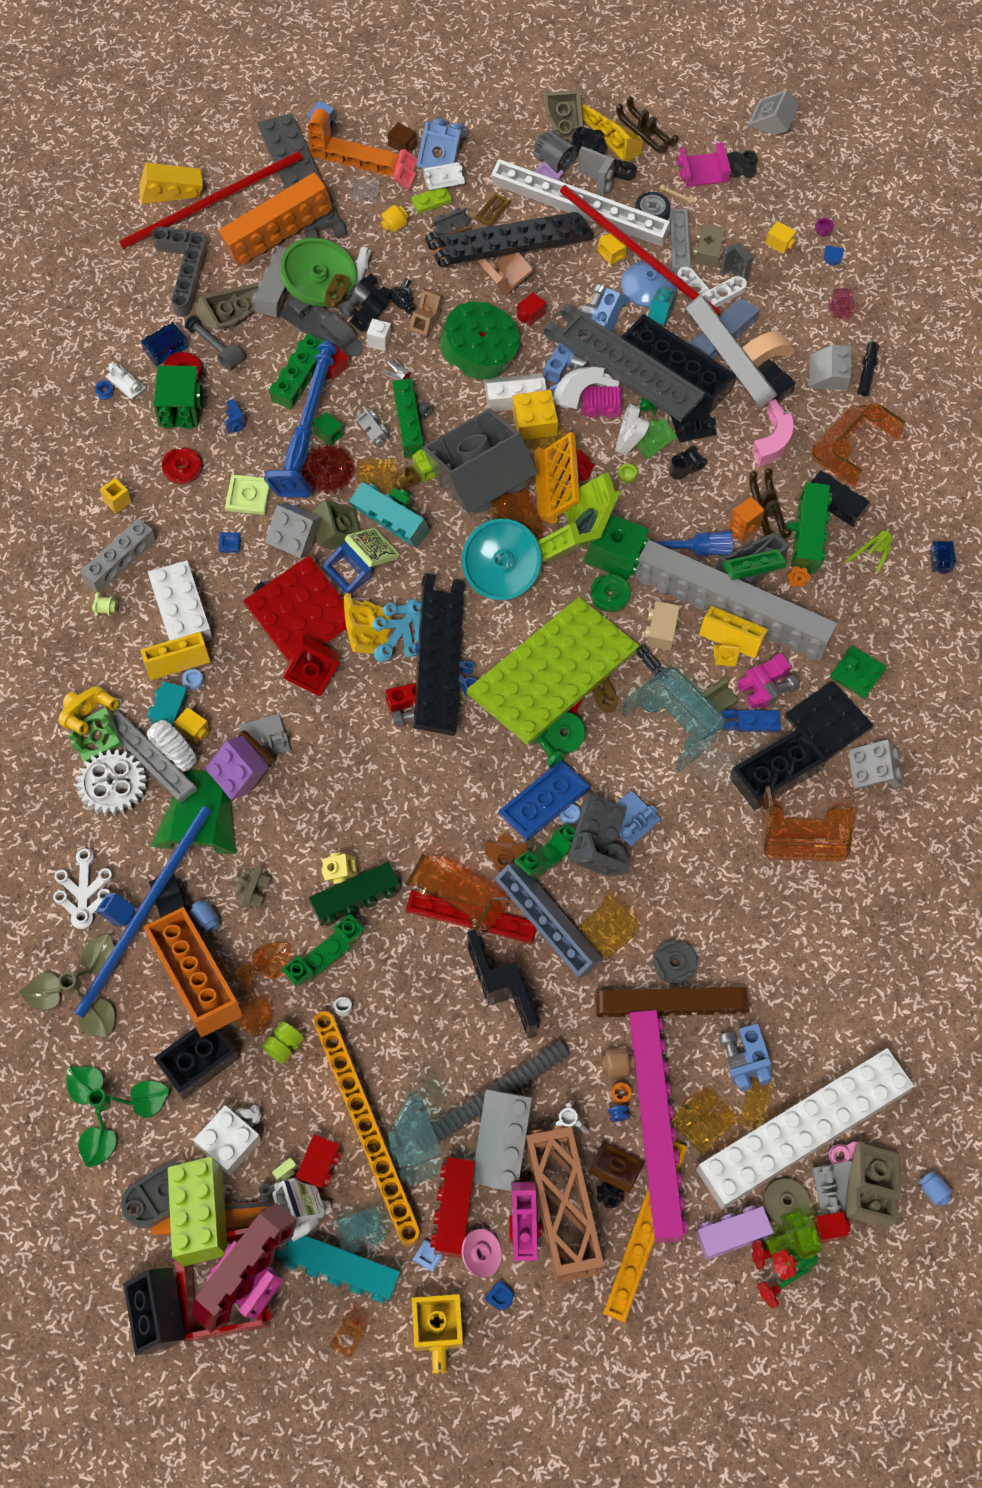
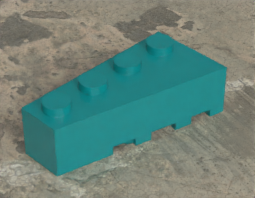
[349,482,430,549]

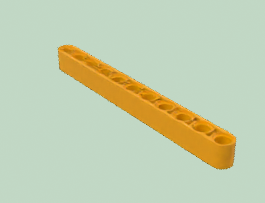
[314,1011,420,1247]

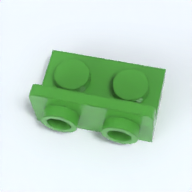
[636,418,677,459]

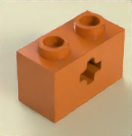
[728,497,765,543]

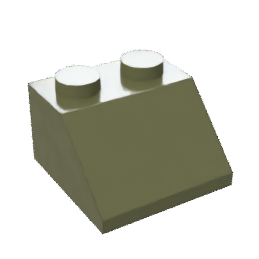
[310,500,361,550]

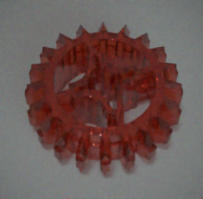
[301,443,354,495]

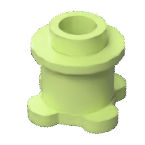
[92,592,118,616]

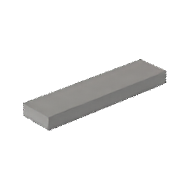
[669,209,691,272]

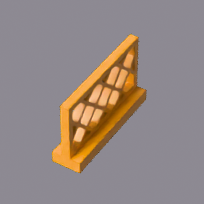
[534,432,580,524]

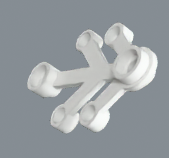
[53,848,113,929]

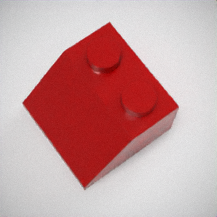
[283,635,340,697]

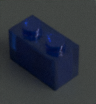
[141,322,188,367]

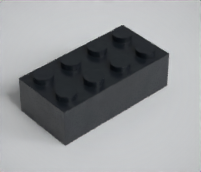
[730,727,827,811]

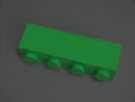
[392,378,423,458]

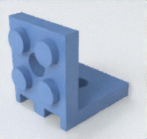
[416,118,470,168]

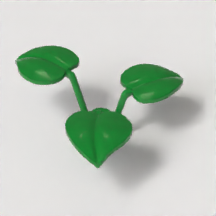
[66,1066,169,1167]

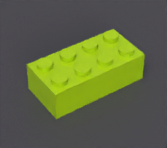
[168,1156,227,1266]

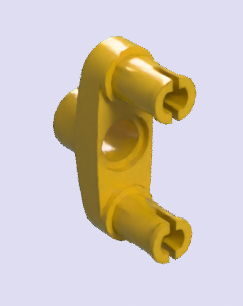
[58,686,119,735]

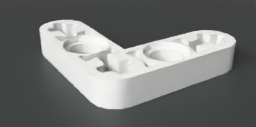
[677,267,747,307]
[615,404,649,456]

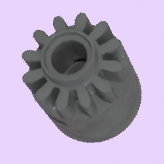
[533,130,577,173]

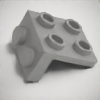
[578,147,615,197]
[849,740,904,789]

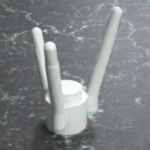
[555,1100,589,1134]

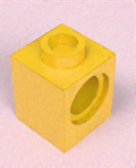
[597,233,627,265]

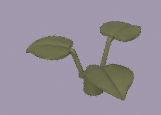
[19,934,116,1037]

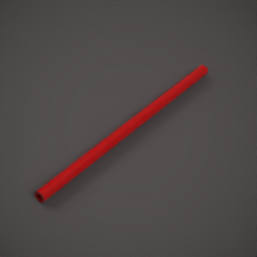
[119,151,303,249]
[560,185,721,316]

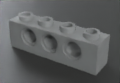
[80,518,155,593]

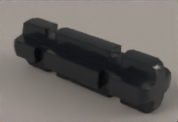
[636,645,667,681]

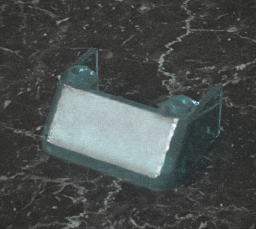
[622,667,725,773]

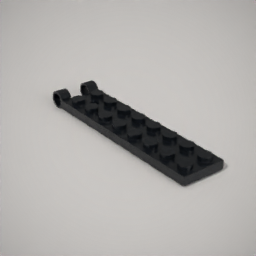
[425,212,594,267]
[413,573,465,736]

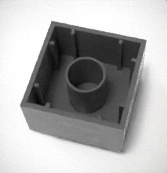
[422,408,538,514]

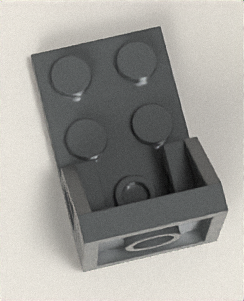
[569,793,630,877]

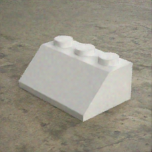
[484,373,546,412]

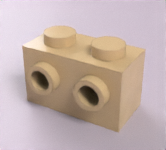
[644,601,680,651]

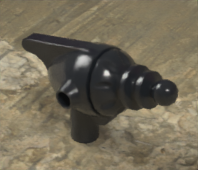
[387,278,416,316]

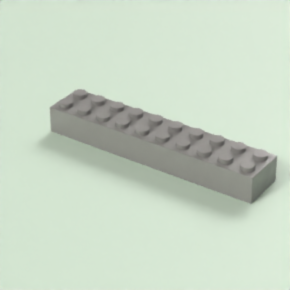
[635,540,837,661]

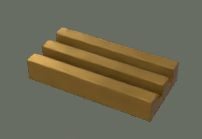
[475,193,511,227]

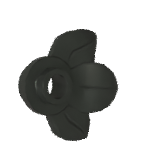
[727,150,758,179]

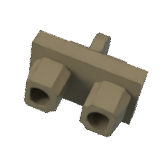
[231,866,270,908]

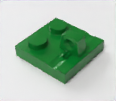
[829,645,887,700]

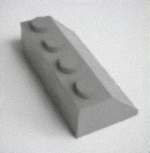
[472,1089,532,1191]

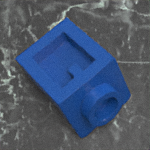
[224,399,246,434]

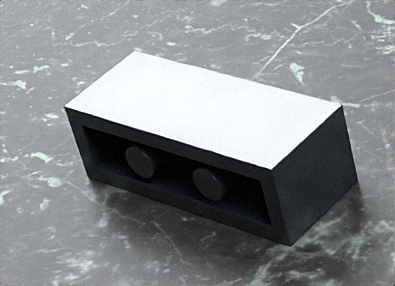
[811,470,870,528]

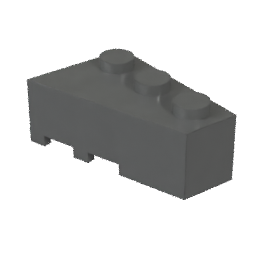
[716,533,789,586]

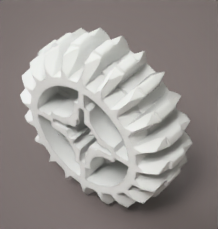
[147,720,196,773]

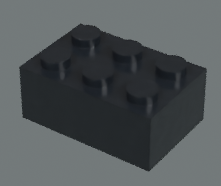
[154,1027,239,1100]
[123,1268,185,1356]

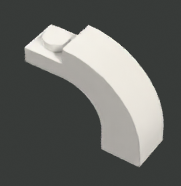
[553,367,619,409]

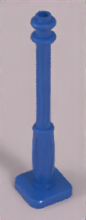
[264,341,337,498]

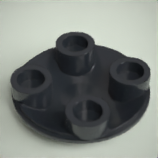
[572,127,607,154]

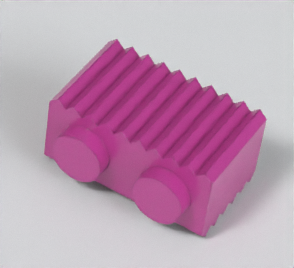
[581,386,622,418]

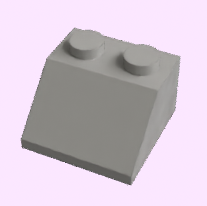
[748,89,799,135]
[809,345,851,391]

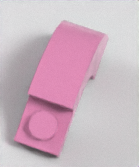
[752,399,794,466]

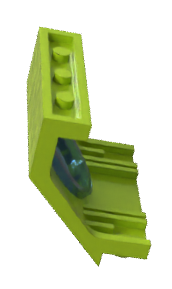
[538,472,621,564]

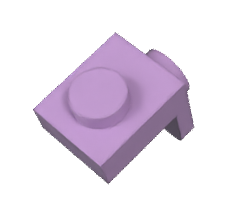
[534,161,564,181]

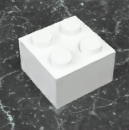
[193,1105,261,1176]

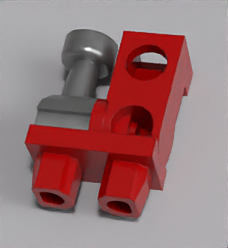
[385,683,416,728]

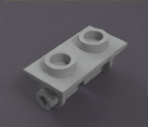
[356,406,391,446]

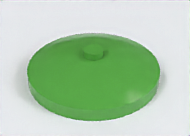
[280,238,356,307]

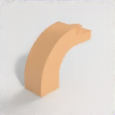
[742,331,795,368]

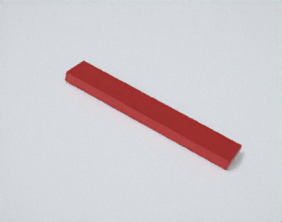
[405,890,536,944]

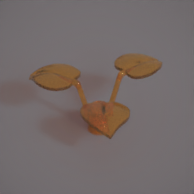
[213,942,290,1036]

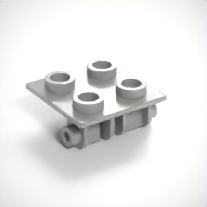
[238,713,291,756]
[812,1160,853,1215]

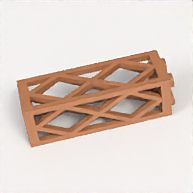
[525,1125,604,1284]

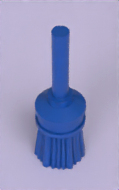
[653,531,733,557]

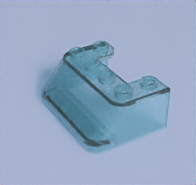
[387,1090,443,1188]

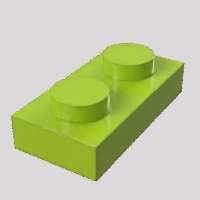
[411,187,452,215]

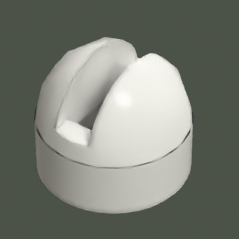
[334,997,352,1017]

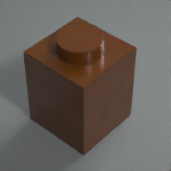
[388,122,417,152]

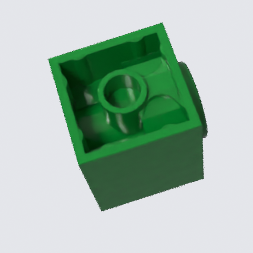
[154,366,203,429]
[583,514,650,581]

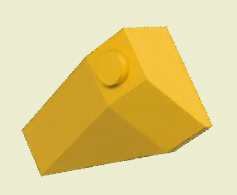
[581,104,643,162]

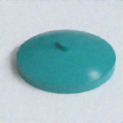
[461,519,543,601]

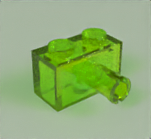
[765,1209,822,1259]

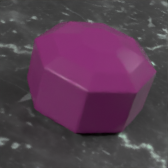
[814,217,834,237]

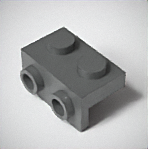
[720,242,753,281]

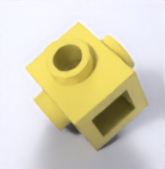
[322,852,358,885]

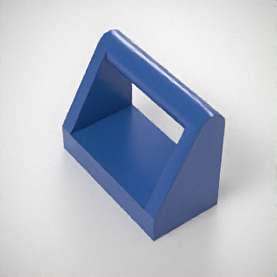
[322,542,372,594]

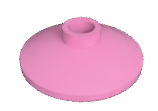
[462,1229,502,1278]

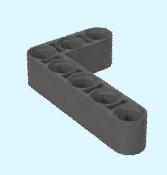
[151,227,207,317]

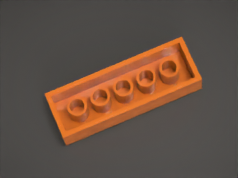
[218,172,333,266]
[143,907,242,1037]

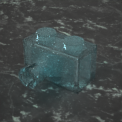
[333,1206,387,1254]

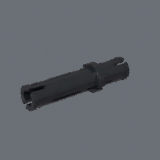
[857,342,880,397]

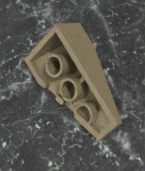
[543,90,583,162]
[195,282,259,329]

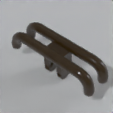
[616,96,679,154]
[749,468,791,539]

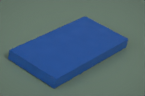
[498,760,590,842]

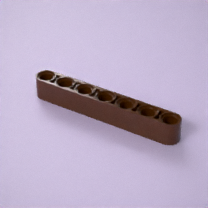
[595,987,750,1018]

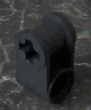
[669,446,708,480]

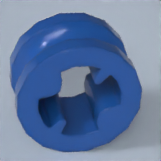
[95,380,114,400]
[608,1105,630,1122]

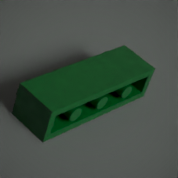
[309,862,400,926]

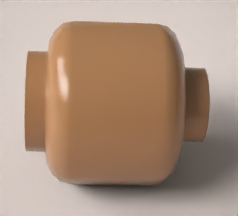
[601,1048,635,1079]

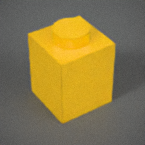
[765,221,796,254]
[100,478,132,514]
[174,707,209,744]

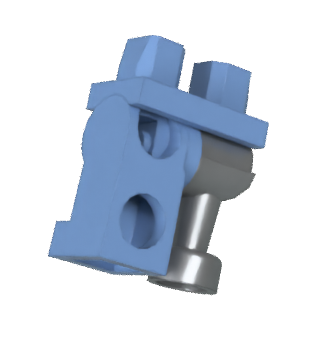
[581,284,629,332]
[543,342,591,384]
[718,1023,772,1092]

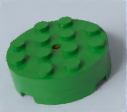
[439,301,520,379]

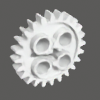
[76,749,147,817]

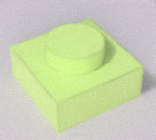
[272,1157,298,1182]

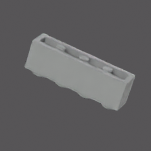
[252,246,288,318]

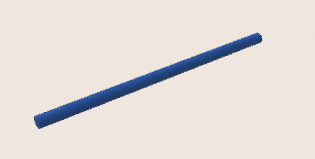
[74,806,212,1018]

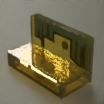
[738,1079,774,1129]

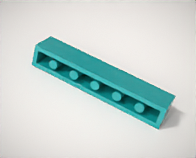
[273,1236,401,1304]

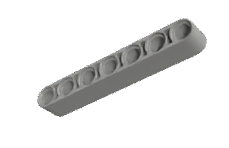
[686,294,777,408]

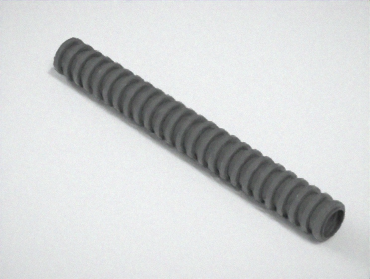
[415,1040,569,1153]

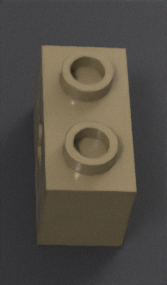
[693,224,725,268]

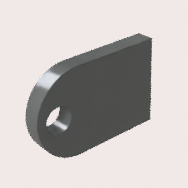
[121,1159,177,1228]

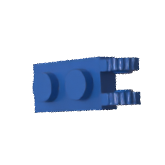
[721,710,781,732]

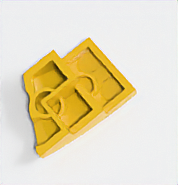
[344,593,393,655]

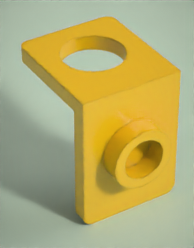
[713,644,740,667]

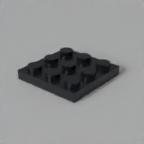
[784,680,874,761]

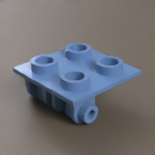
[616,791,661,847]

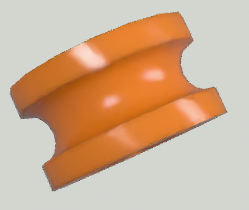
[611,1082,632,1105]

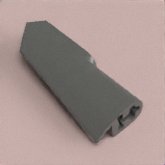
[278,296,363,357]

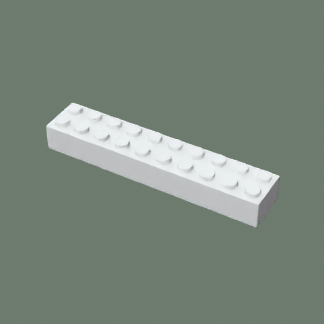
[696,1048,914,1210]

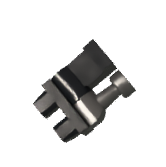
[338,274,391,332]

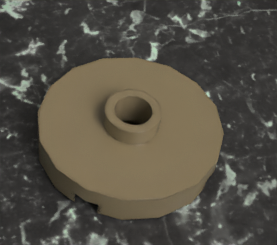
[763,1178,810,1226]

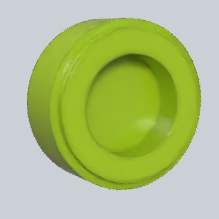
[618,463,638,483]

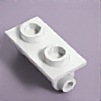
[105,363,146,400]

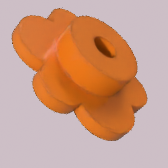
[787,566,811,586]

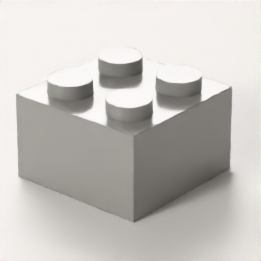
[265,503,322,558]

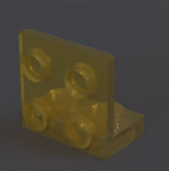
[577,894,640,961]
[671,1087,739,1155]

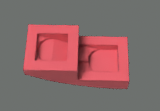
[394,149,418,190]

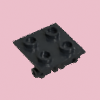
[670,404,717,443]

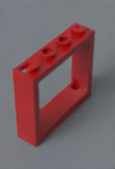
[175,1228,273,1342]

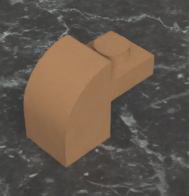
[409,288,443,336]

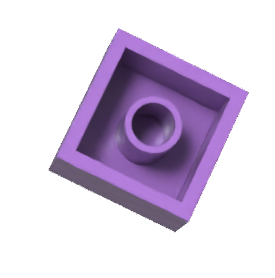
[205,736,269,800]

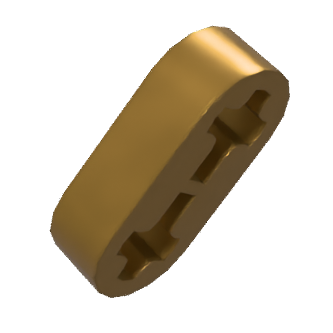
[324,274,350,308]
[591,678,618,713]

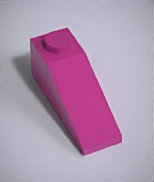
[511,1182,537,1261]

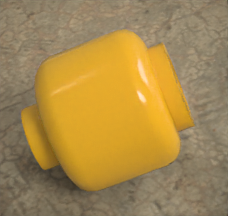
[380,205,409,233]

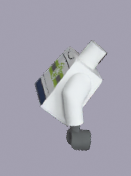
[259,1178,331,1252]

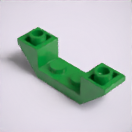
[514,823,576,881]
[281,914,365,987]

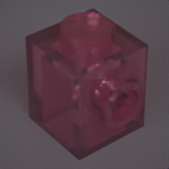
[829,289,855,320]

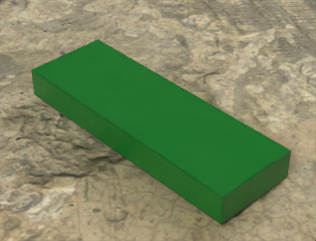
[723,549,787,581]

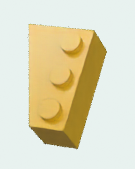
[139,162,203,204]

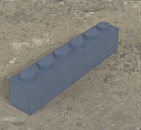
[494,863,603,977]

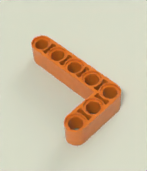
[308,109,399,177]

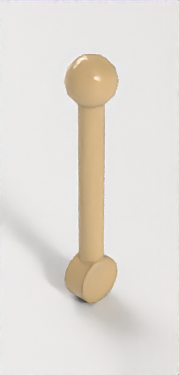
[659,184,694,204]

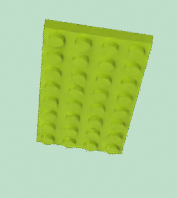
[466,597,640,746]

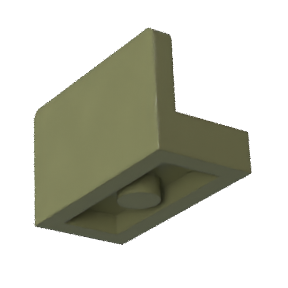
[692,678,738,724]

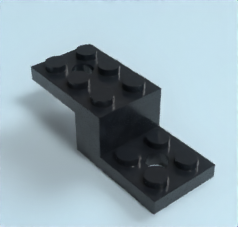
[467,929,540,1039]

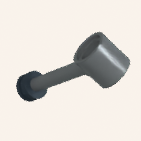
[184,315,245,371]

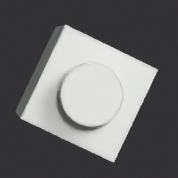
[367,319,391,351]

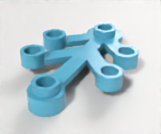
[372,599,421,663]

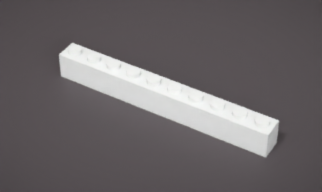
[491,159,670,247]

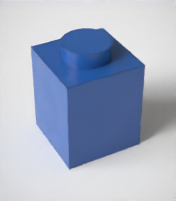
[95,893,136,927]

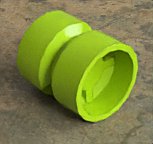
[262,1021,304,1065]

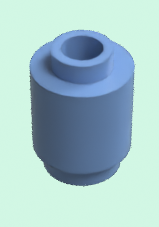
[190,900,220,934]
[919,1171,953,1207]

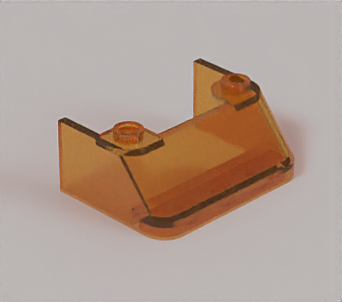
[811,403,906,488]
[762,787,857,861]
[405,854,512,931]

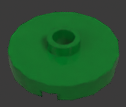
[590,574,631,612]
[544,712,585,754]

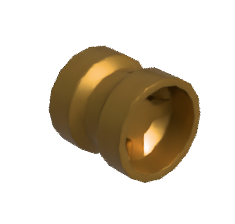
[391,466,419,491]

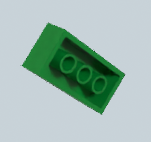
[791,482,832,574]

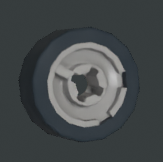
[635,192,670,220]

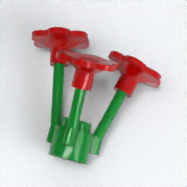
[752,1240,818,1309]

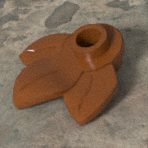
[484,832,528,872]

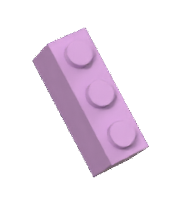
[695,1205,773,1260]

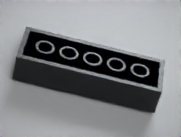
[620,314,736,413]

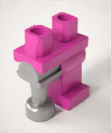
[737,652,800,709]

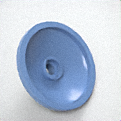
[621,261,677,308]

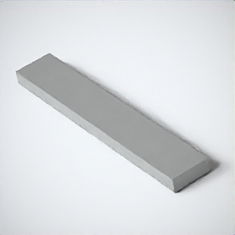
[102,710,197,803]

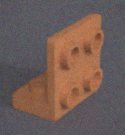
[477,252,534,295]

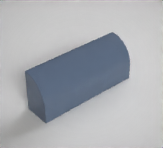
[689,299,759,360]

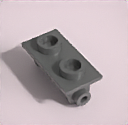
[431,208,471,235]

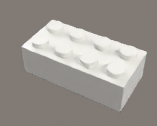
[148,560,212,642]

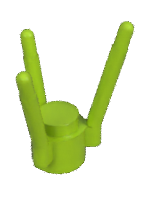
[846,531,893,572]

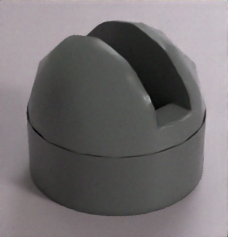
[417,402,433,419]

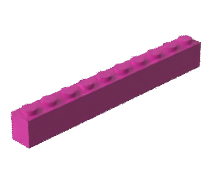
[629,1010,687,1243]

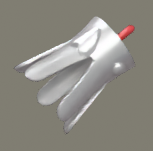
[382,358,411,380]

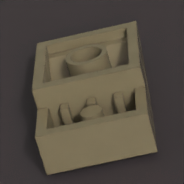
[847,1142,901,1228]

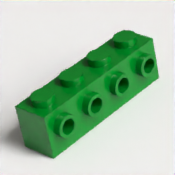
[269,334,324,410]

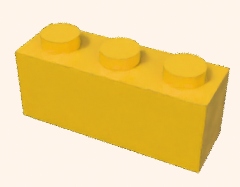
[699,606,768,659]
[140,631,210,680]

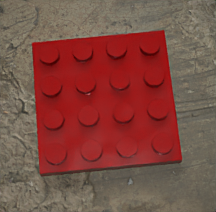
[243,555,347,662]

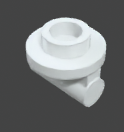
[235,1105,261,1128]

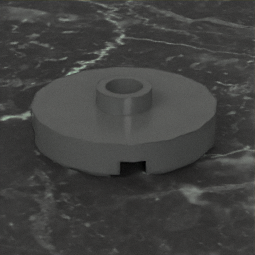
[653,940,698,985]

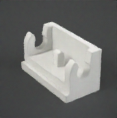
[423,162,465,190]

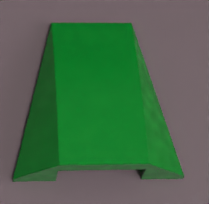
[151,770,237,855]

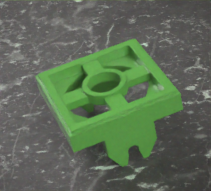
[68,707,123,762]

